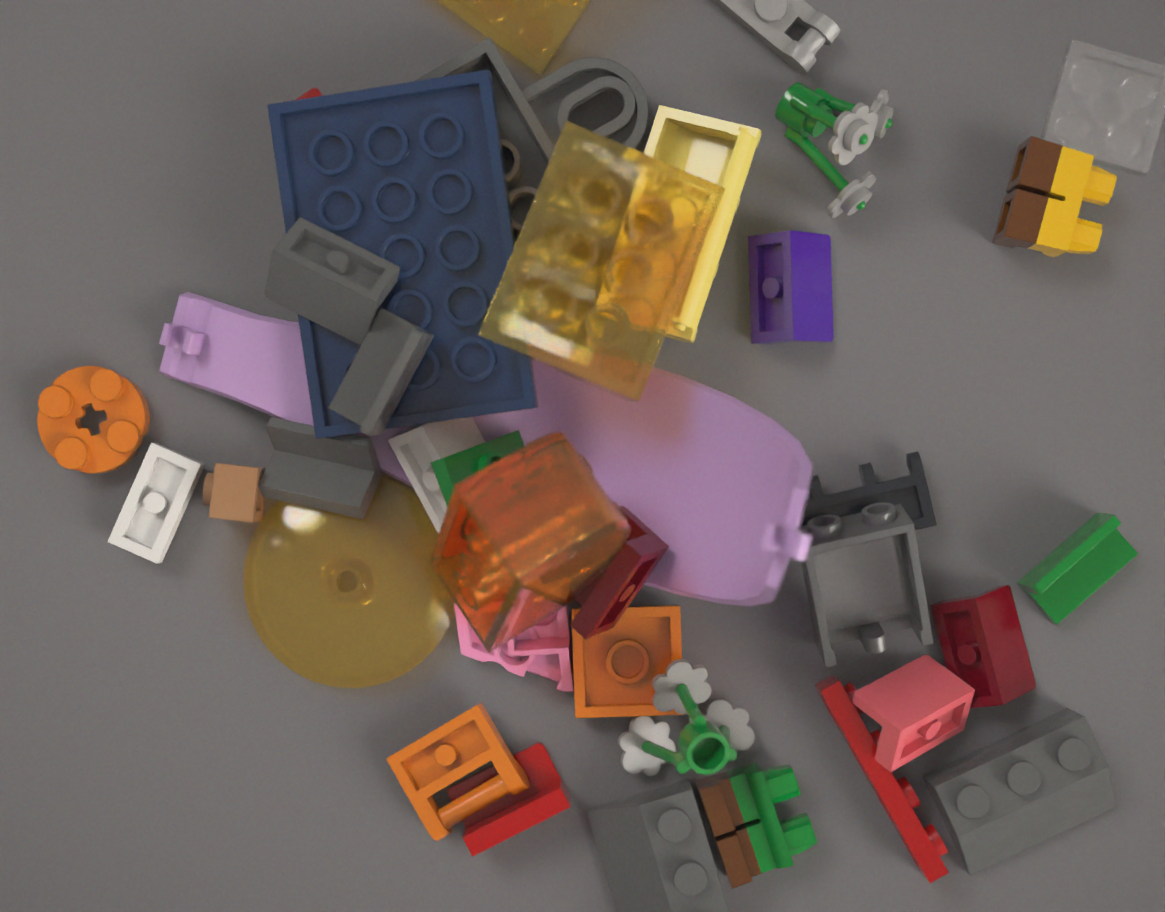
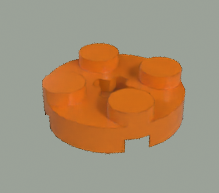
[37,366,150,473]

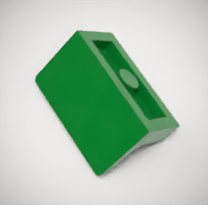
[1017,513,1138,625]

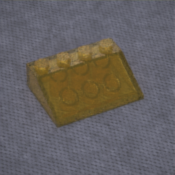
[479,121,726,403]

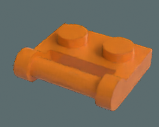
[386,702,530,841]

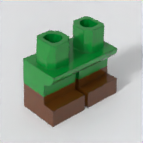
[695,762,818,889]

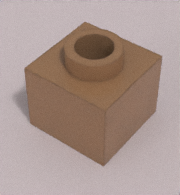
[203,463,266,523]

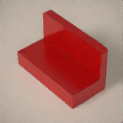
[448,742,571,857]

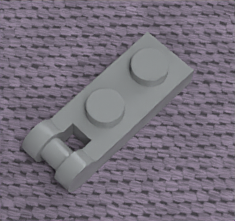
[712,0,841,74]

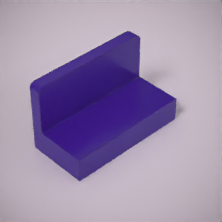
[748,230,834,344]

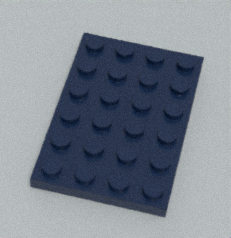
[267,70,539,439]

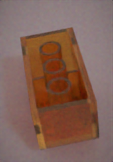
[429,432,631,653]

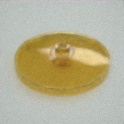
[243,476,461,688]

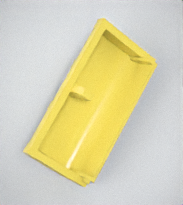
[592,105,762,343]

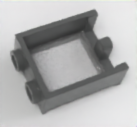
[800,502,933,667]

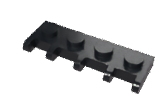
[789,451,937,560]

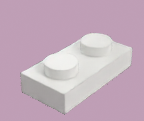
[107,442,205,564]

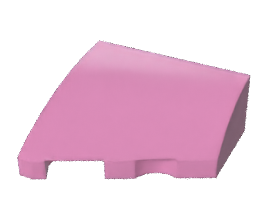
[454,580,574,692]

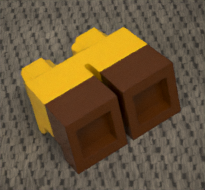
[992,136,1117,257]

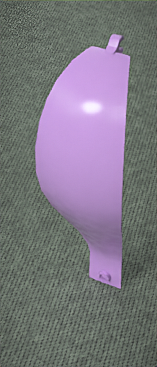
[159,292,813,606]

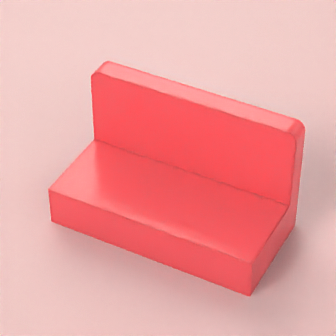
[853,655,975,772]

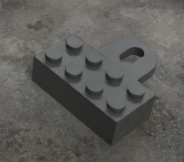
[415,37,648,284]

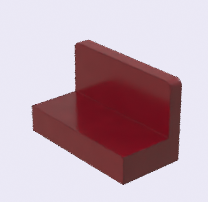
[564,506,669,640]
[930,585,1036,708]

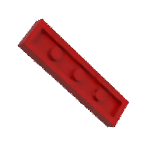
[814,675,949,883]

